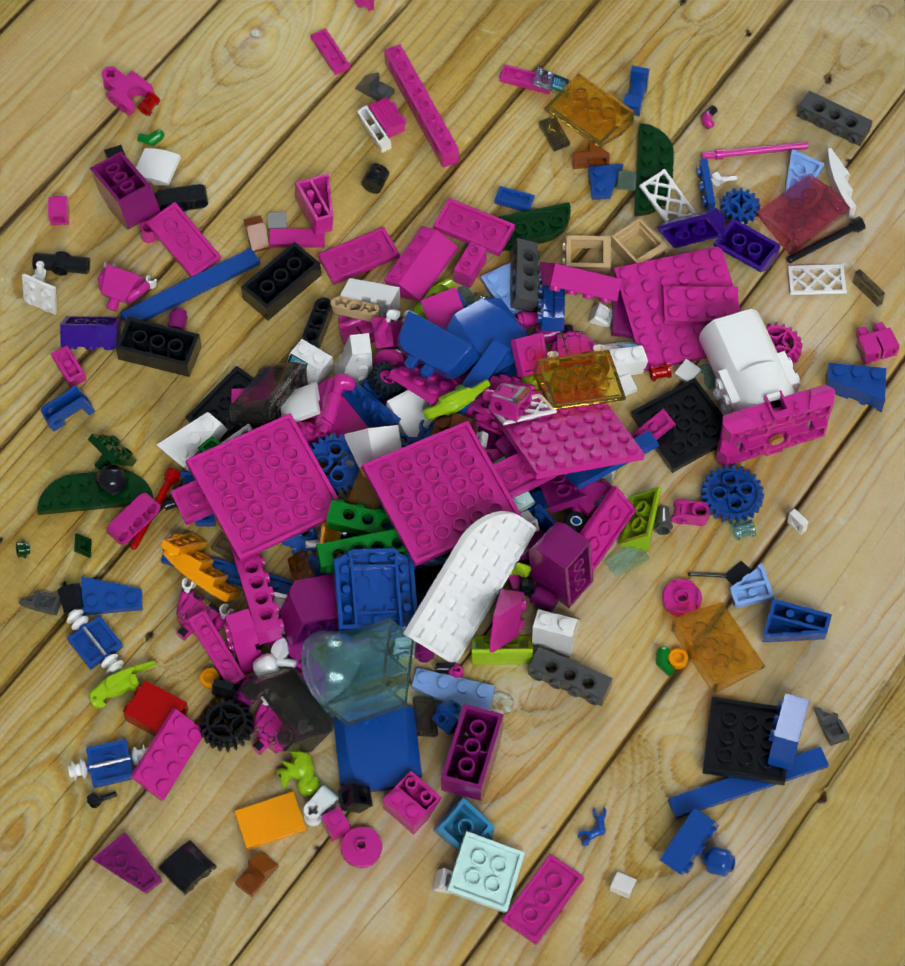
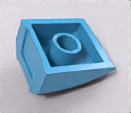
[433,797,495,851]

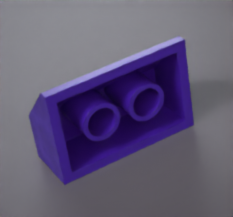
[657,208,725,249]
[713,218,780,273]
[60,316,122,350]

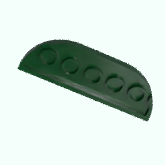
[634,123,674,216]
[498,202,571,251]
[37,470,154,515]

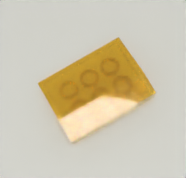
[544,73,634,148]
[533,350,626,410]
[672,602,765,694]

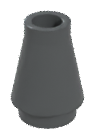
[654,505,673,535]

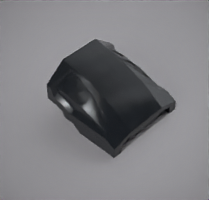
[158,840,217,895]

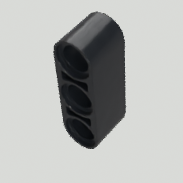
[154,184,208,212]
[303,297,333,349]

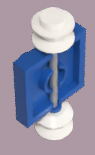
[66,609,124,675]
[68,739,147,788]

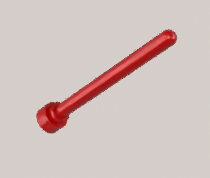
[130,467,181,550]

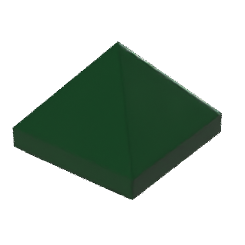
[74,533,92,558]

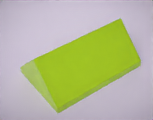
[619,487,661,552]
[472,635,533,665]

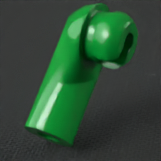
[656,647,676,676]

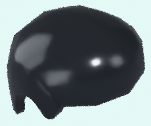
[96,465,128,496]

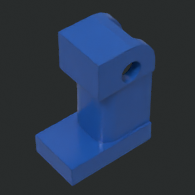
[622,65,650,116]
[41,385,96,431]

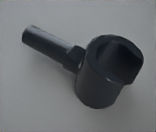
[87,792,117,808]

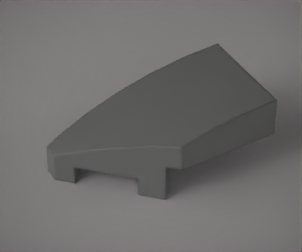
[19,590,62,616]
[815,707,849,746]

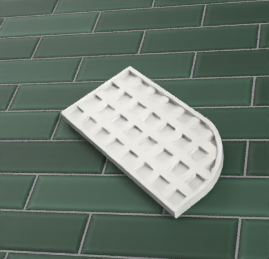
[403,511,537,663]

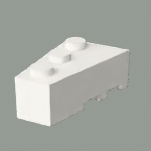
[340,278,401,317]
[334,333,373,384]
[157,412,228,472]

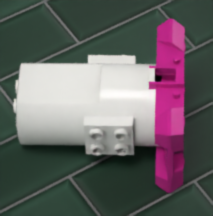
[699,309,835,467]

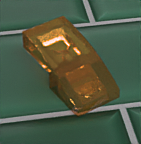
[287,549,315,582]

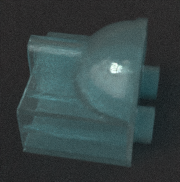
[301,618,414,726]

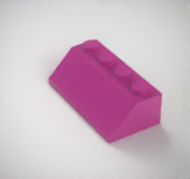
[384,226,459,302]
[539,262,622,304]

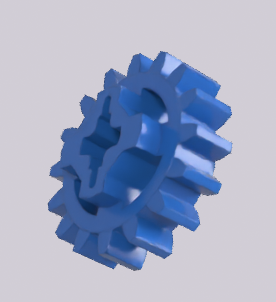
[720,187,761,225]

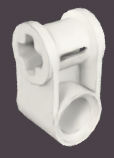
[304,785,339,826]

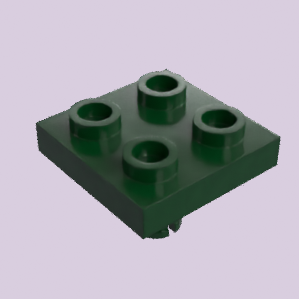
[87,434,137,470]

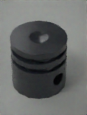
[361,163,390,194]

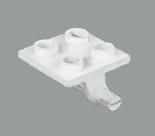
[22,261,57,315]

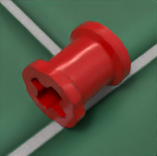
[137,92,160,116]
[649,362,672,382]

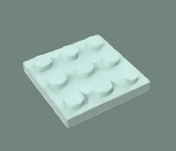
[446,831,525,913]

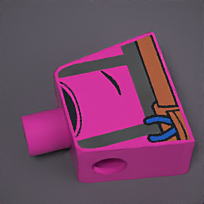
[483,383,532,422]

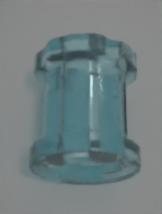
[732,519,756,541]

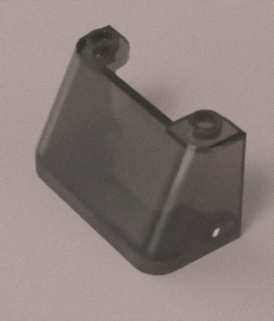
[229,362,308,430]
[240,668,334,752]

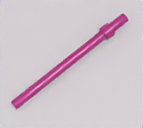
[701,142,808,160]

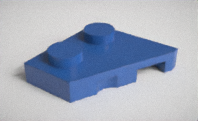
[588,164,623,200]

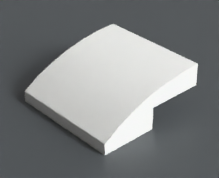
[136,148,181,186]
[280,382,320,423]

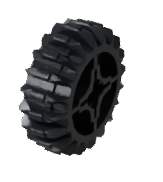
[199,697,254,753]

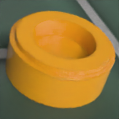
[668,648,688,669]
[200,668,221,689]

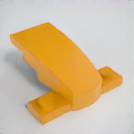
[160,533,242,602]

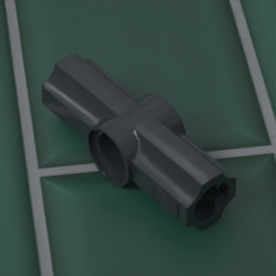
[32,251,90,276]

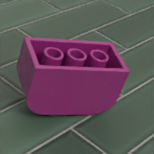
[90,151,160,230]
[529,522,594,608]
[279,573,352,645]
[441,704,504,801]

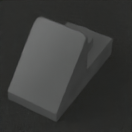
[355,72,395,101]

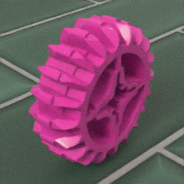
[766,322,803,364]

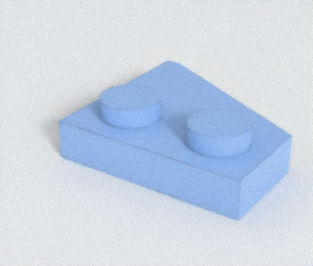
[729,563,774,609]

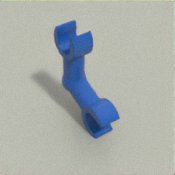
[400,419,432,448]
[578,807,606,846]

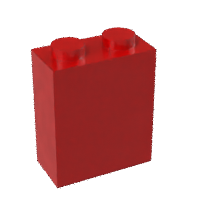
[123,680,189,736]

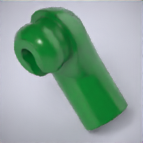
[137,130,165,146]

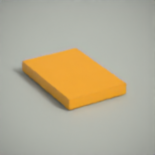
[234,791,307,851]

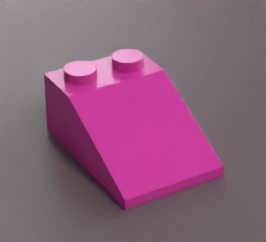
[489,589,527,653]

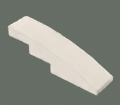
[825,148,856,219]

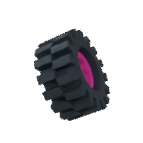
[367,361,403,399]

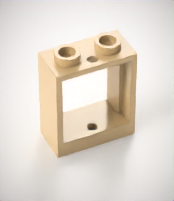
[611,218,668,265]
[562,235,611,276]

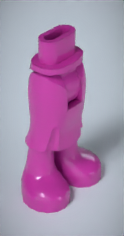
[314,374,356,437]

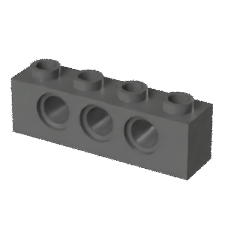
[797,91,873,146]
[510,238,540,312]
[528,647,613,706]

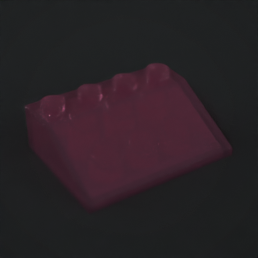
[756,174,850,255]

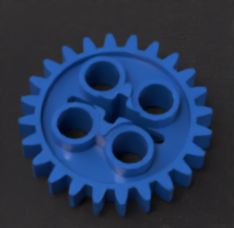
[311,433,365,496]
[700,465,764,524]

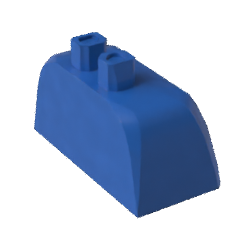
[398,311,479,379]

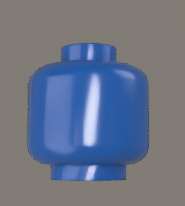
[703,847,735,876]

